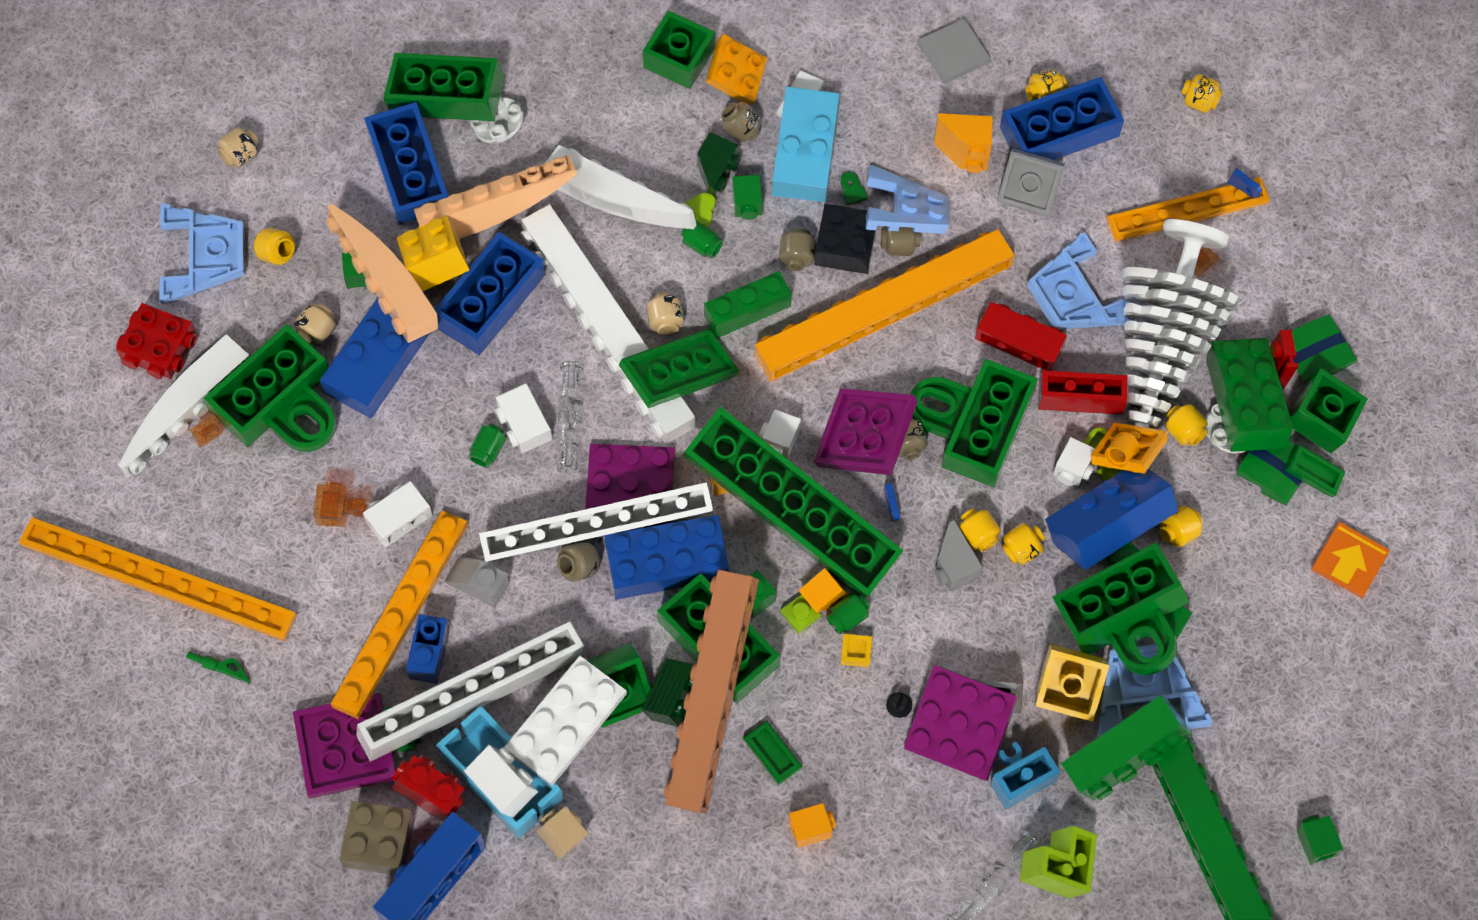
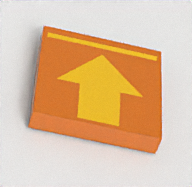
[1311,522,1390,598]

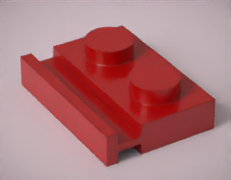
[1270,330,1299,389]

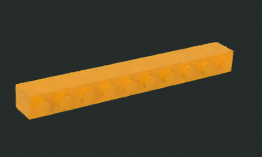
[755,229,1015,382]

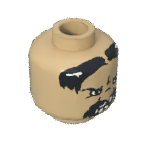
[217,127,259,168]
[646,292,684,336]
[294,304,336,345]

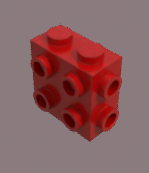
[116,303,197,379]
[391,755,465,821]

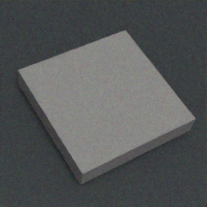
[918,18,991,84]
[997,148,1065,216]

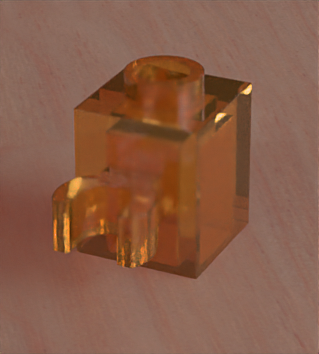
[313,482,368,527]

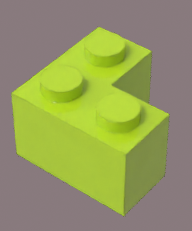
[1020,826,1097,899]

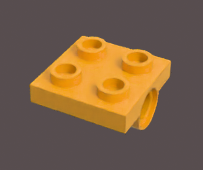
[705,34,767,105]
[1091,422,1168,474]

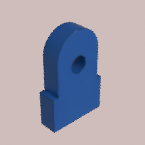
[1227,168,1262,198]
[883,483,900,522]

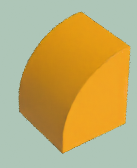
[798,568,848,613]

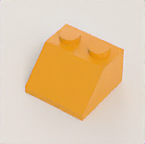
[934,113,993,173]

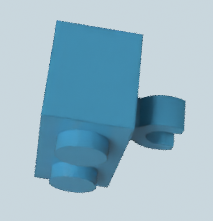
[990,742,1061,810]

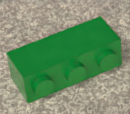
[704,271,792,338]

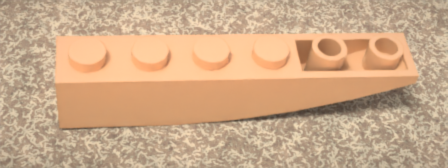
[414,155,577,239]
[326,204,438,343]

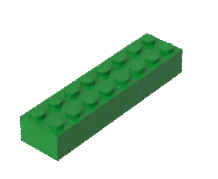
[682,406,904,598]

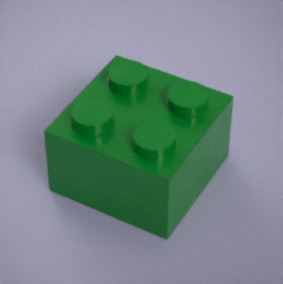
[642,11,715,89]
[1289,368,1368,454]

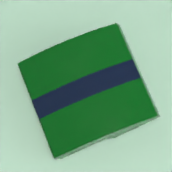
[1292,314,1358,382]
[1237,441,1303,506]

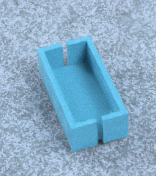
[436,706,563,839]

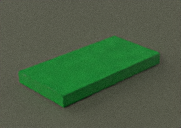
[618,328,740,409]

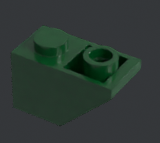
[697,132,741,197]

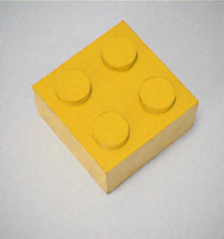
[396,215,469,292]
[1034,644,1110,722]

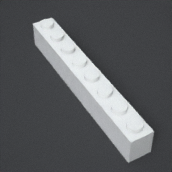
[479,482,714,562]
[357,622,584,762]

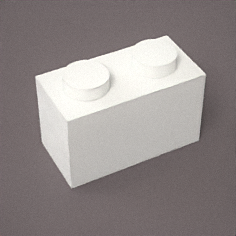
[494,384,552,454]
[363,481,432,548]
[464,745,538,818]

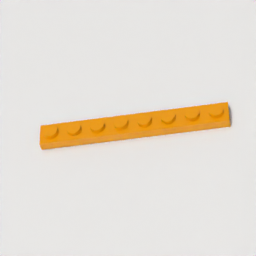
[331,511,468,719]

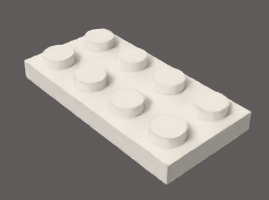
[504,656,627,786]

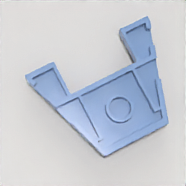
[866,165,949,234]
[159,203,245,304]
[1027,232,1135,329]
[1097,644,1212,738]

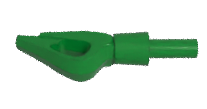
[186,651,251,684]

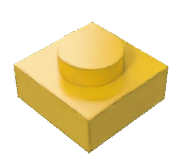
[840,634,872,668]

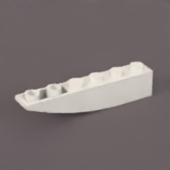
[545,145,697,229]
[119,334,250,478]

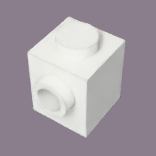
[759,409,801,458]
[1053,437,1095,487]

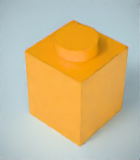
[788,803,836,848]

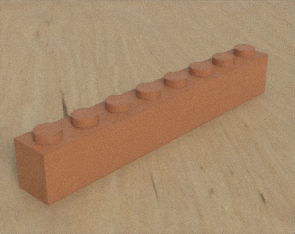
[664,570,759,814]

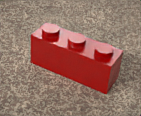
[975,302,1067,371]
[1038,370,1128,415]

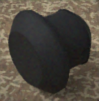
[886,692,912,718]

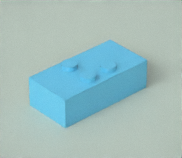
[772,87,840,202]

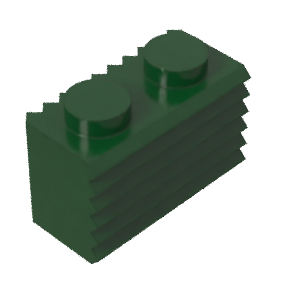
[641,657,693,727]

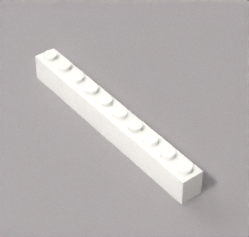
[520,204,695,444]

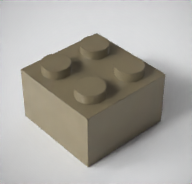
[339,801,415,875]

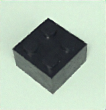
[814,203,877,274]

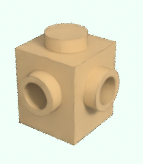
[536,806,588,859]

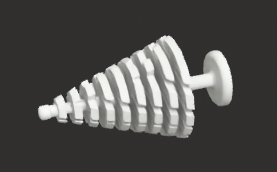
[1121,219,1242,428]

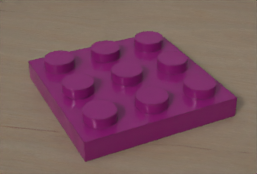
[813,388,918,475]
[585,444,675,528]
[903,665,1018,781]
[293,693,396,799]

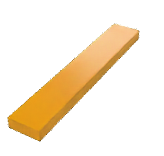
[1106,177,1270,242]

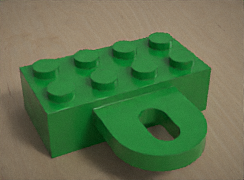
[203,324,336,452]
[910,359,1038,488]
[1052,542,1189,675]

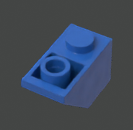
[406,614,448,684]

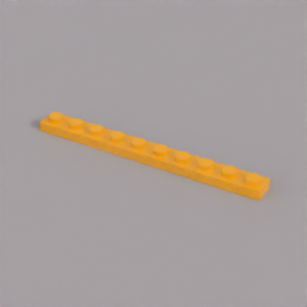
[19,517,297,642]

